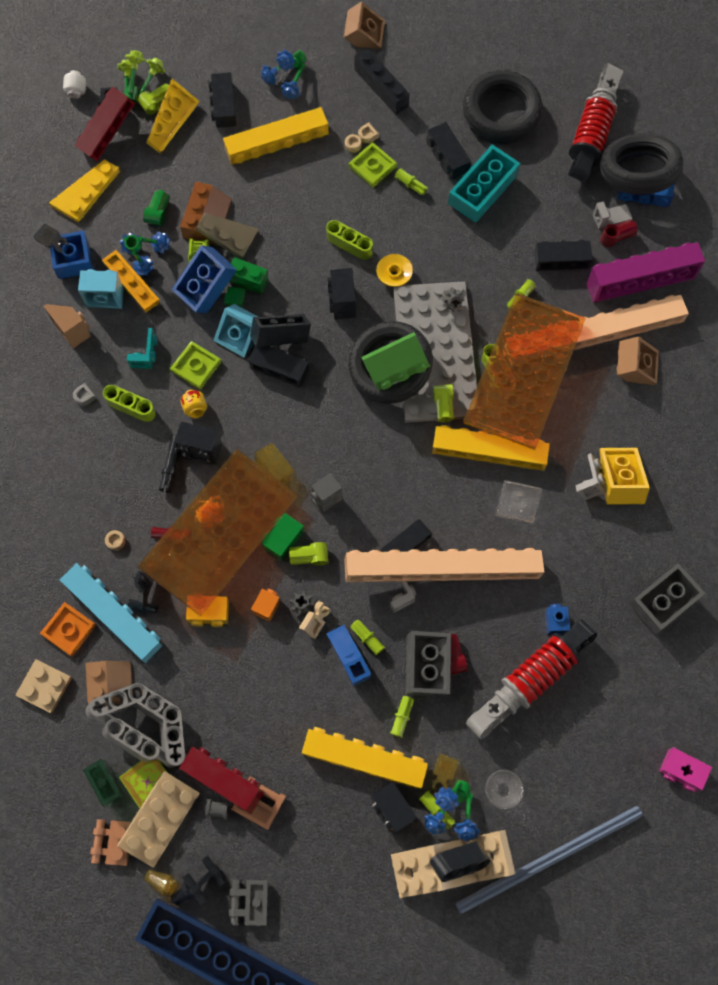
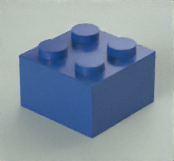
[48,230,94,279]

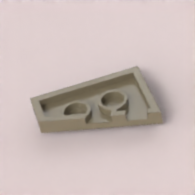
[195,213,259,259]

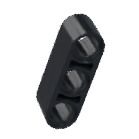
[380,519,433,552]
[429,841,491,883]

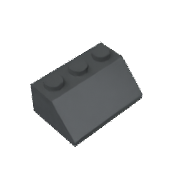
[405,631,451,696]

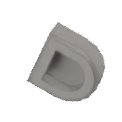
[73,383,97,406]

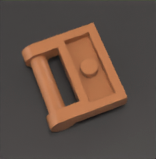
[231,776,286,830]

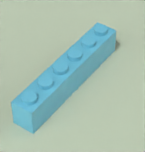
[60,563,162,663]

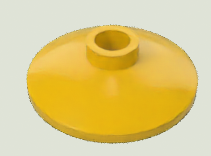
[377,254,413,287]

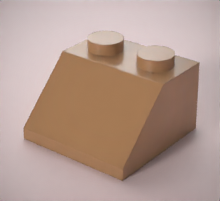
[344,2,385,49]
[43,304,91,349]
[617,336,659,385]
[86,661,133,707]

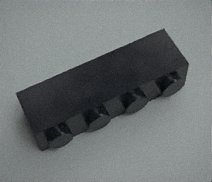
[354,48,410,115]

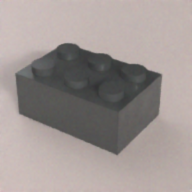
[629,563,706,635]

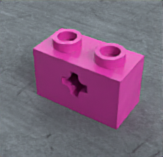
[659,747,712,792]

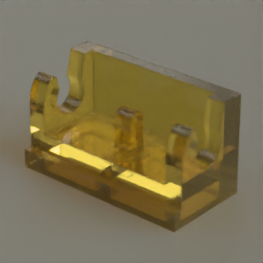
[254,443,295,489]

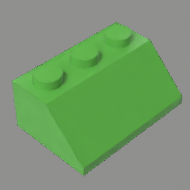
[362,332,430,390]

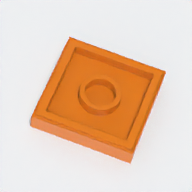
[40,602,97,657]

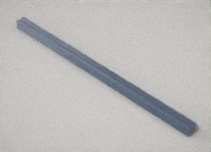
[456,806,643,913]

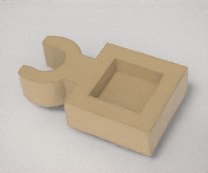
[299,601,330,639]

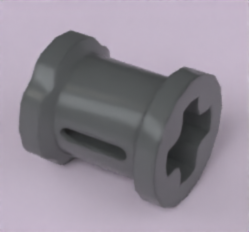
[205,799,229,820]

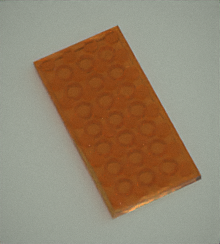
[463,293,586,450]
[138,449,297,617]

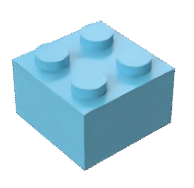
[78,269,124,309]

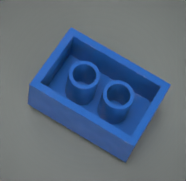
[172,245,237,314]

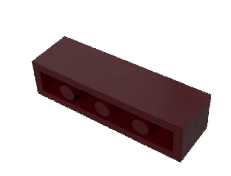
[74,86,135,162]
[179,747,265,814]

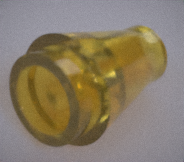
[144,869,178,896]

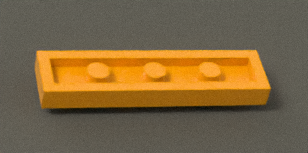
[102,250,160,312]

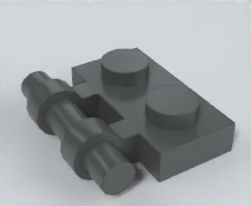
[229,880,268,926]

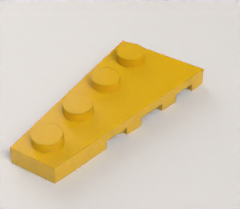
[146,79,200,154]
[49,160,120,223]

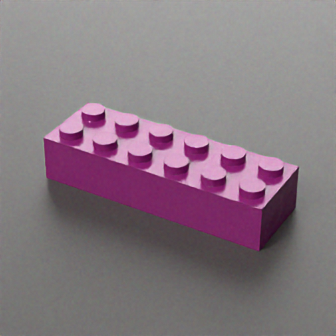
[586,242,705,303]

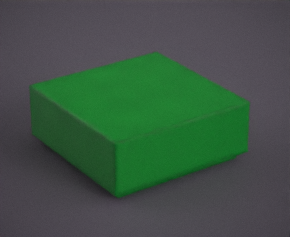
[224,286,246,308]

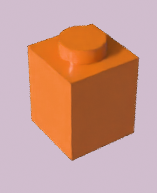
[251,589,281,622]

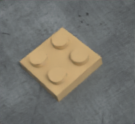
[15,659,72,714]

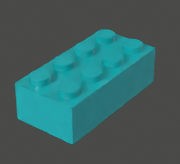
[448,145,520,223]

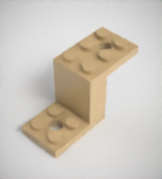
[391,830,515,898]

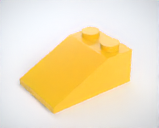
[599,448,650,504]

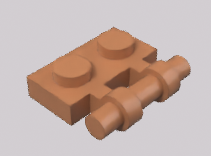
[90,819,131,866]

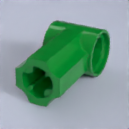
[143,190,170,226]

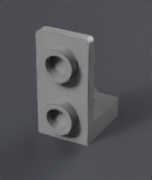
[593,201,632,229]
[575,454,606,501]
[390,581,417,613]

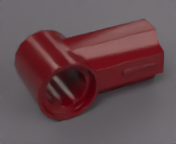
[600,220,638,247]
[450,633,468,675]

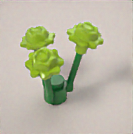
[117,50,165,103]

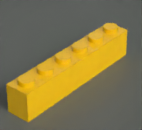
[223,107,329,165]
[432,425,550,471]
[302,727,428,790]

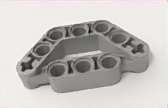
[86,683,185,768]

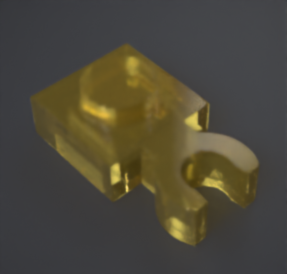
[431,754,459,790]

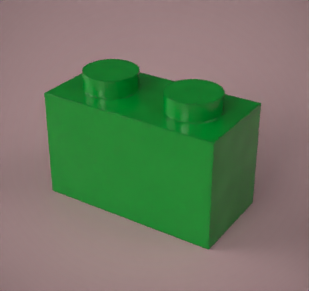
[229,257,269,295]
[262,513,305,561]

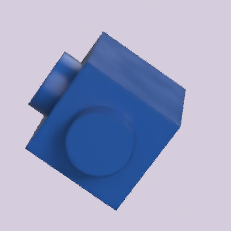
[545,604,570,635]

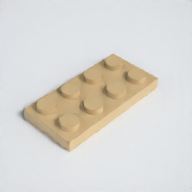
[117,771,200,868]

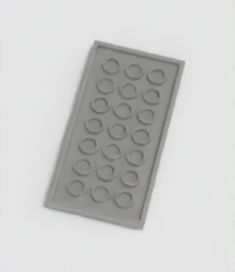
[393,281,480,423]

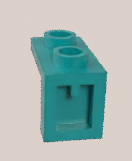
[127,328,158,369]

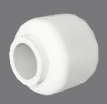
[63,70,86,99]

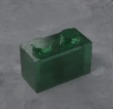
[83,759,126,808]

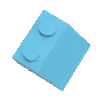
[214,304,258,358]

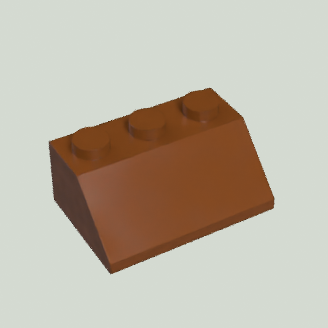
[180,182,232,245]

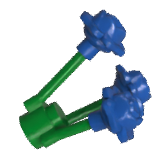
[261,49,307,99]
[119,232,170,276]
[424,780,480,842]

